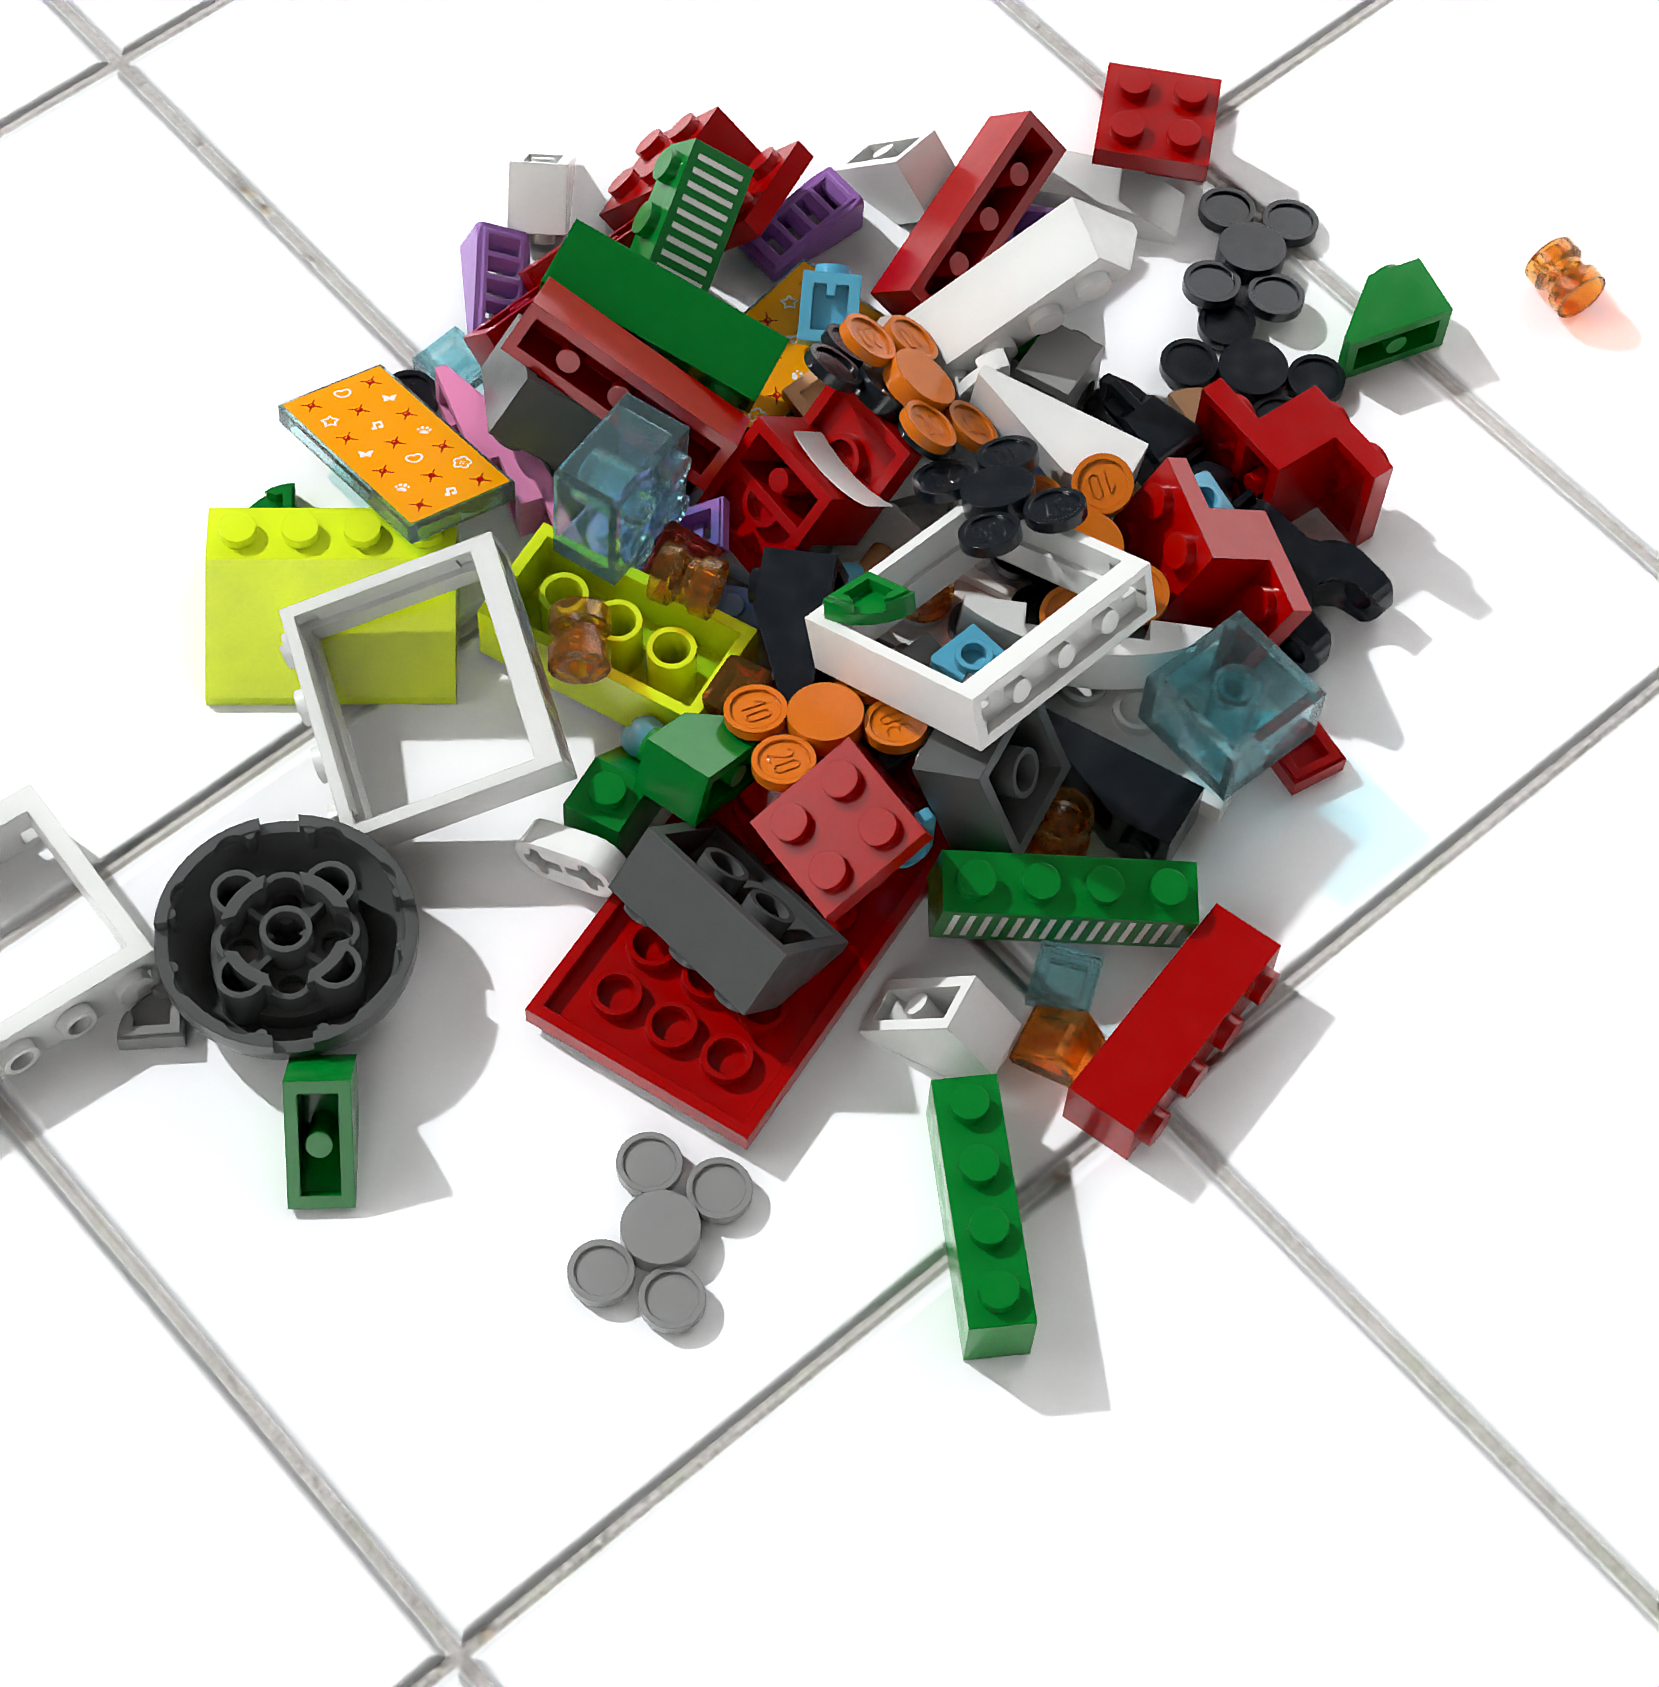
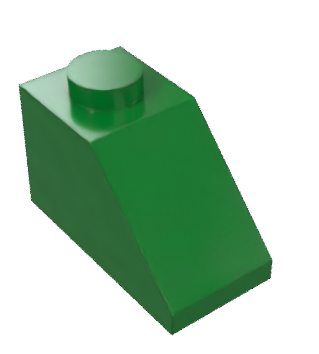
[1338,258,1453,379]
[634,712,780,827]
[563,745,662,859]
[282,1054,359,1209]

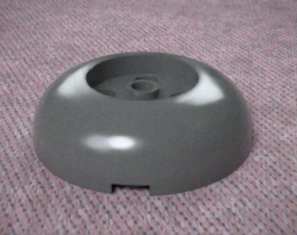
[153,814,419,1060]

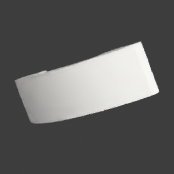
[962,150,1185,245]
[955,594,1213,690]

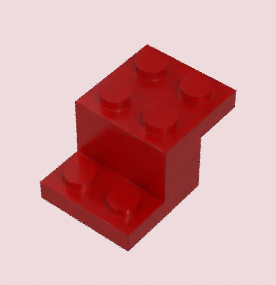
[1092,62,1222,183]
[599,106,814,252]
[1195,378,1394,546]
[695,385,923,573]
[1113,457,1312,683]
[739,737,933,924]

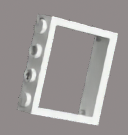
[805,503,1157,751]
[279,531,578,848]
[0,783,161,1079]

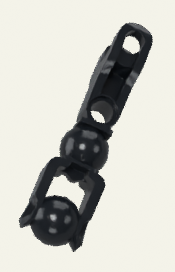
[1082,373,1393,674]

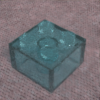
[553,393,692,586]
[1138,610,1327,801]

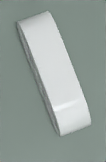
[515,818,627,898]

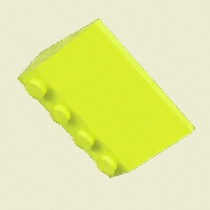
[205,508,460,705]

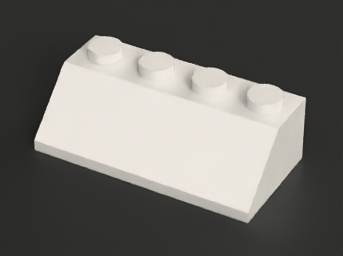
[905,197,1138,381]

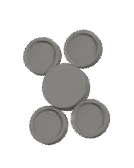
[567,1132,753,1334]

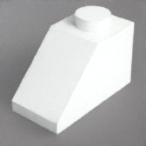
[834,130,955,225]
[507,152,576,245]
[858,975,1022,1077]

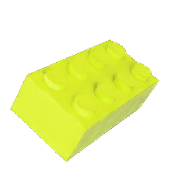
[477,522,758,726]

